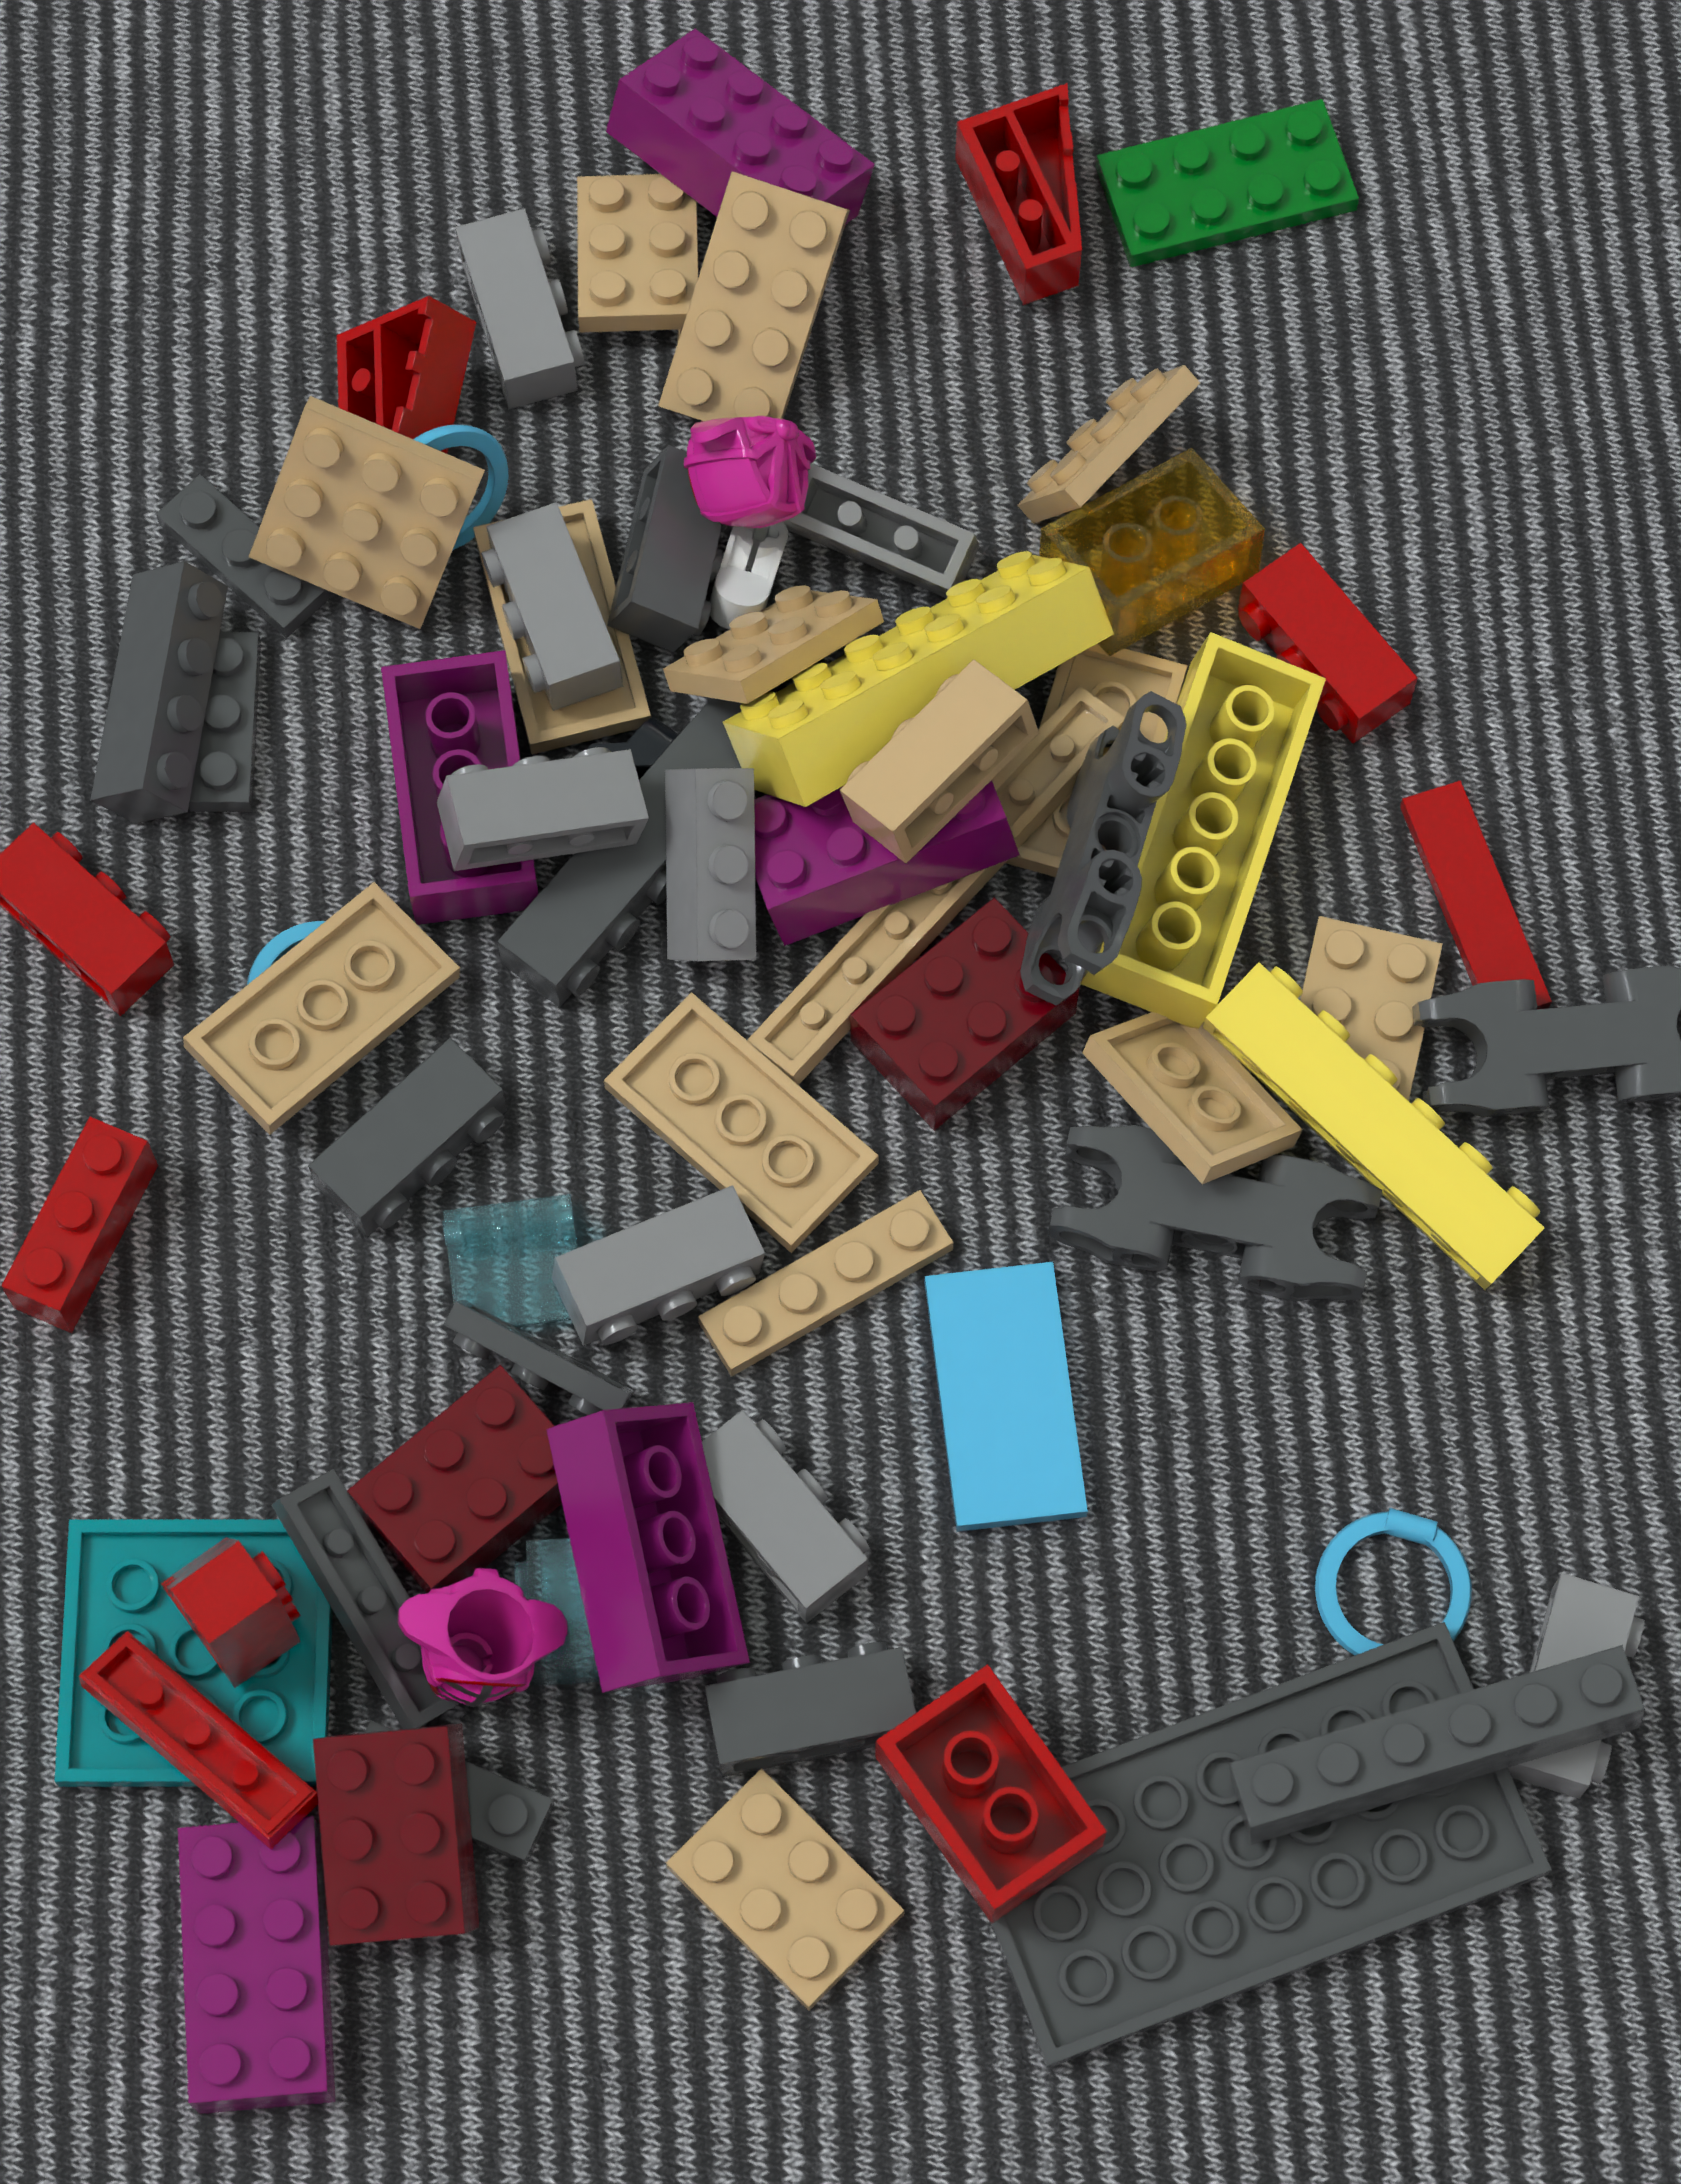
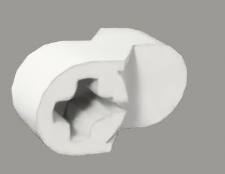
[709,522,788,630]

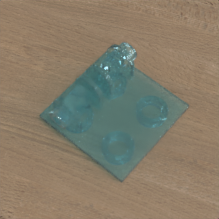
[443,1194,577,1333]

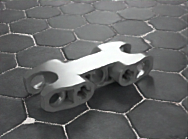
[1020,691,1186,1006]
[1412,965,1681,1117]
[1048,1125,1382,1301]

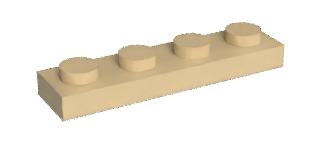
[698,1190,953,1377]

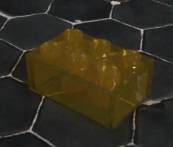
[1039,448,1265,656]

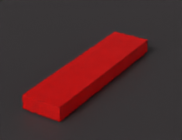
[1400,780,1552,1009]
[79,1631,318,1849]

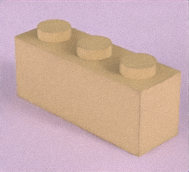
[840,659,1039,863]

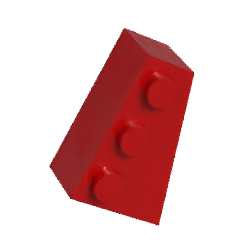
[955,83,1082,305]
[337,296,476,454]
[160,1537,301,1688]

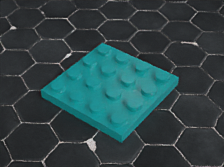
[54,1519,333,1787]

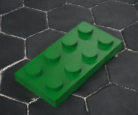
[1096,99,1359,268]

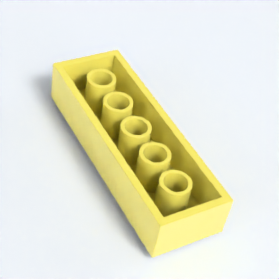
[723,551,1114,807]
[1081,632,1326,1029]

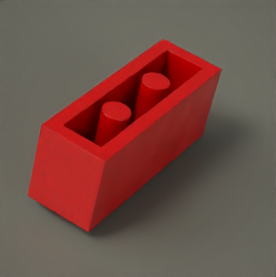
[1238,543,1418,744]
[0,822,175,1017]
[1,1116,158,1334]

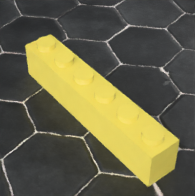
[1203,962,1544,1290]

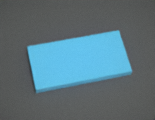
[924,1262,1088,1532]

